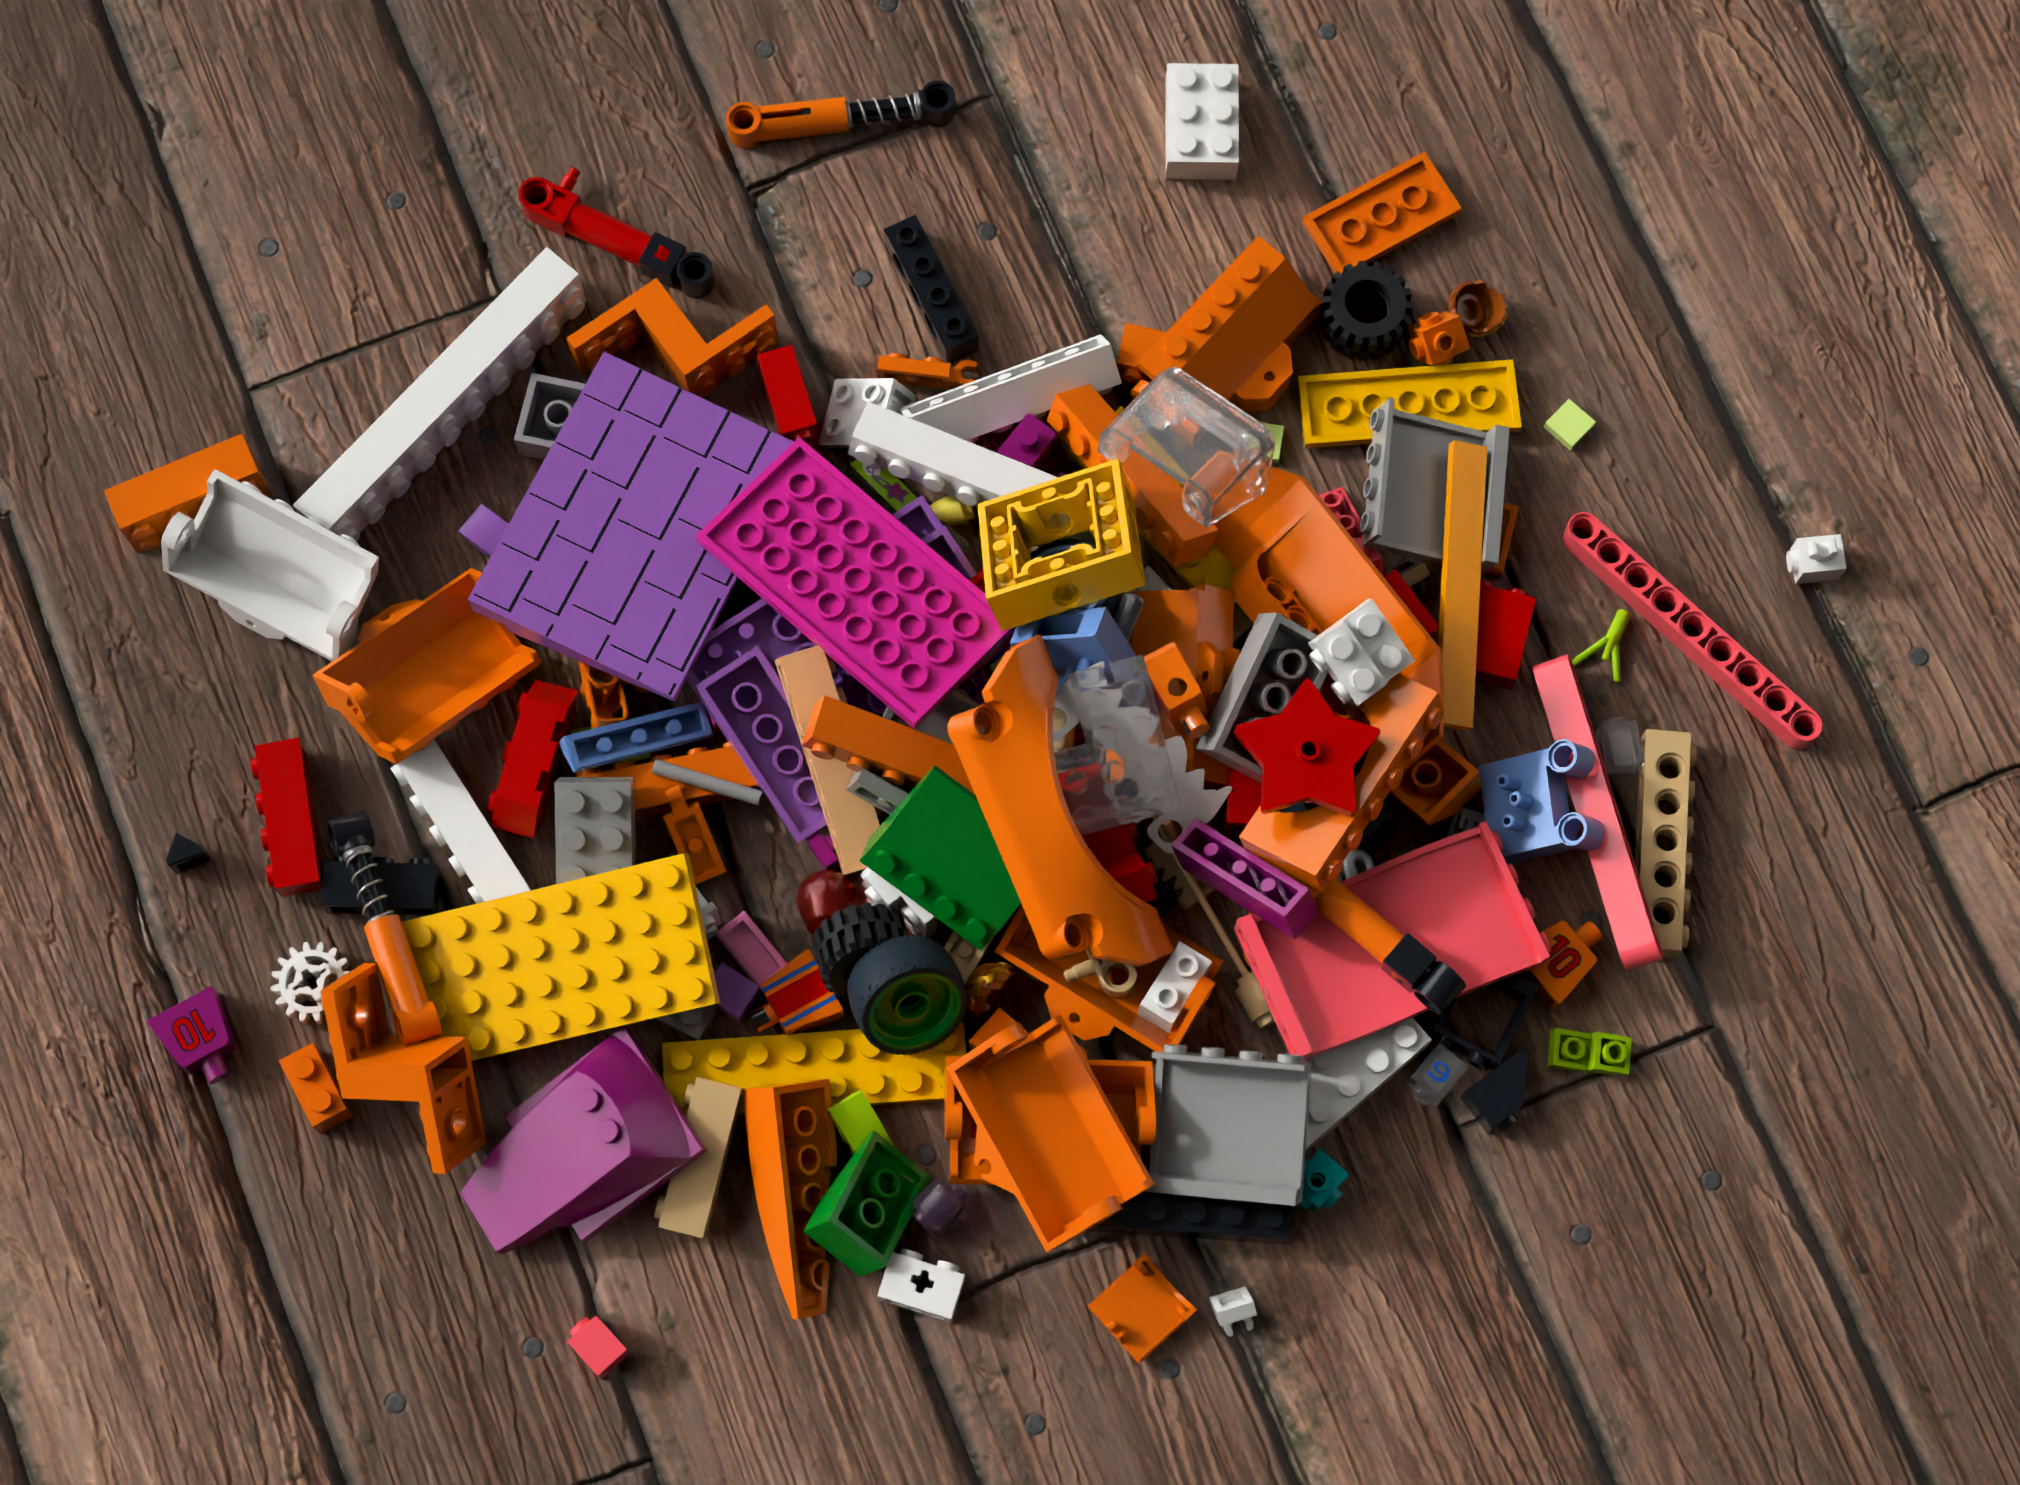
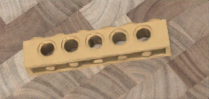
[1635,729,1697,958]

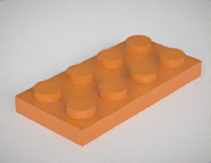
[1302,151,1462,274]

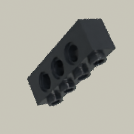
[883,214,979,364]

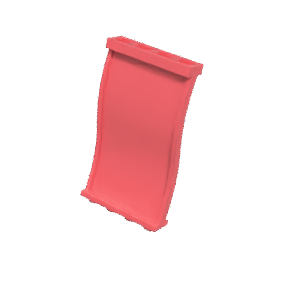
[1234,821,1551,1062]

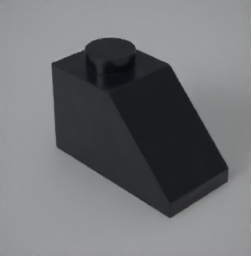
[1460,1047,1529,1134]

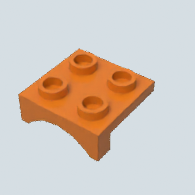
[1087,1253,1197,1364]

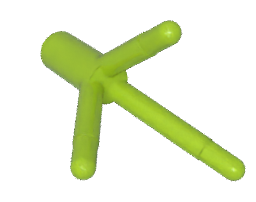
[1572,609,1631,683]

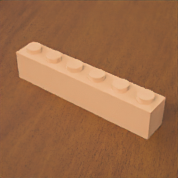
[775,645,882,875]

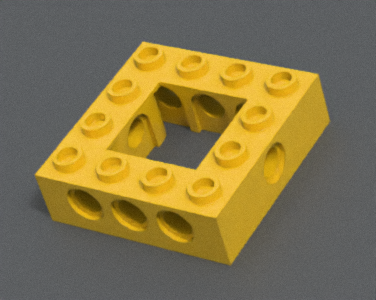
[978,458,1146,631]

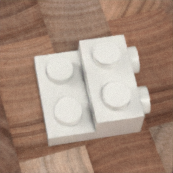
[1308,599,1415,706]
[860,867,938,938]

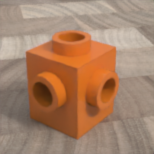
[1408,311,1470,366]

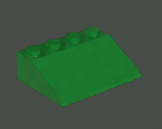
[859,765,1021,950]

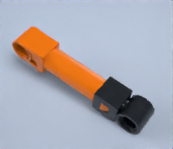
[1281,871,1466,1015]

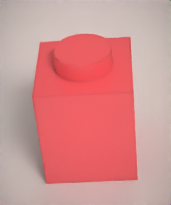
[567,1315,630,1380]

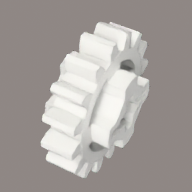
[270,942,350,1025]

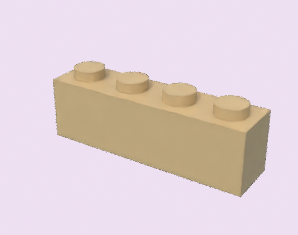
[654,1077,743,1238]

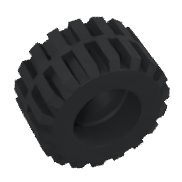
[1319,261,1413,361]
[813,903,909,998]

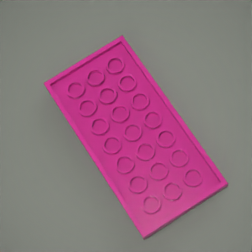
[695,437,1016,730]

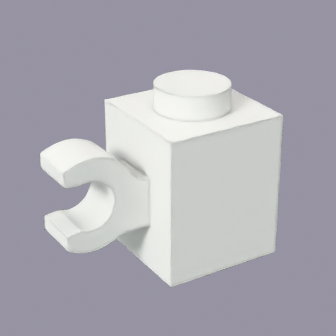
[1786,534,1847,584]

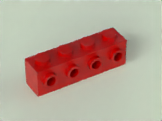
[250,737,323,897]

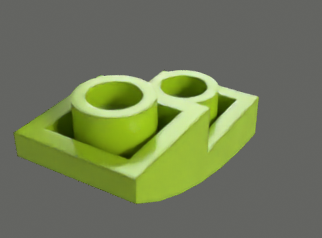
[1547,1028,1632,1076]
[827,1090,895,1155]

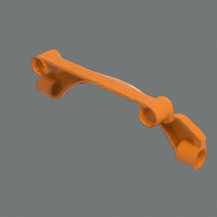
[948,634,1174,966]

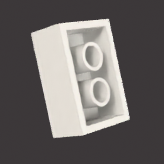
[1165,63,1239,180]

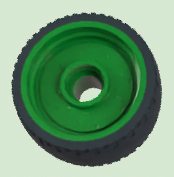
[847,935,968,1055]

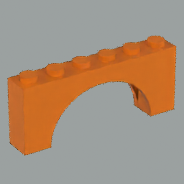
[1239,673,1444,892]

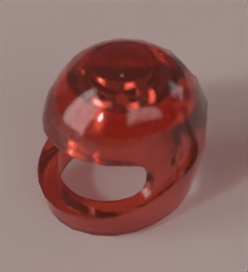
[796,869,858,934]

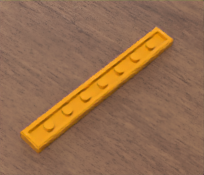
[1438,440,1487,731]

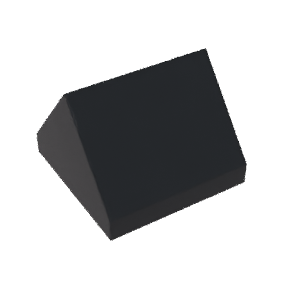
[166,833,211,874]

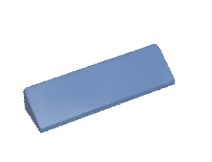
[559,701,714,773]

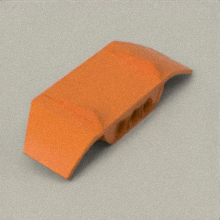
[1182,452,1444,772]

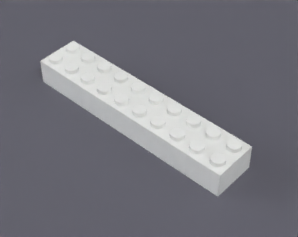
[293,247,586,541]

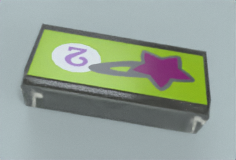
[845,459,920,515]

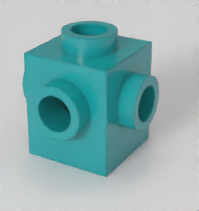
[1297,1148,1349,1213]

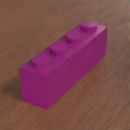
[1171,818,1319,940]

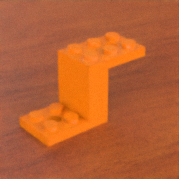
[566,278,779,397]
[320,963,487,1174]

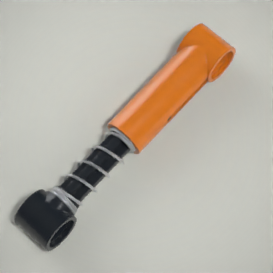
[726,80,956,149]
[326,810,441,1046]

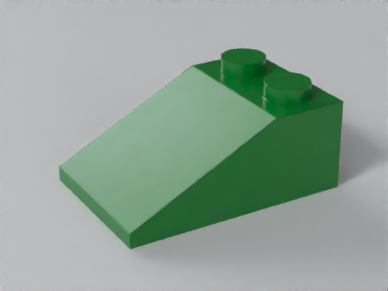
[803,1131,930,1277]

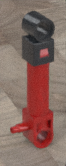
[518,167,715,299]

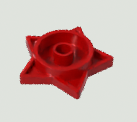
[1234,678,1381,817]

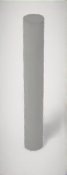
[652,759,763,806]

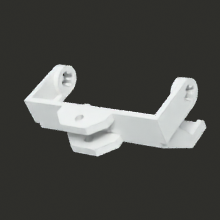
[161,469,379,661]

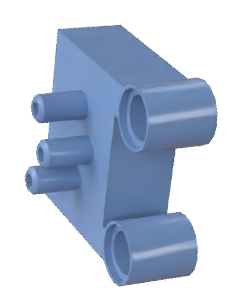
[1010,607,1148,709]
[1478,739,1605,864]

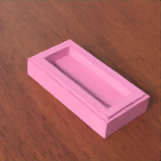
[715,911,788,992]

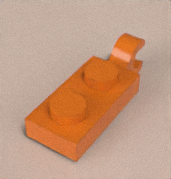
[877,353,977,389]
[663,781,727,885]

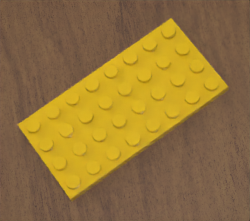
[402,853,720,1062]

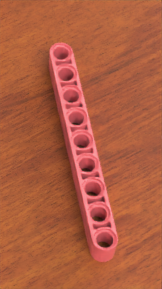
[1562,512,1823,750]
[1533,654,1664,971]

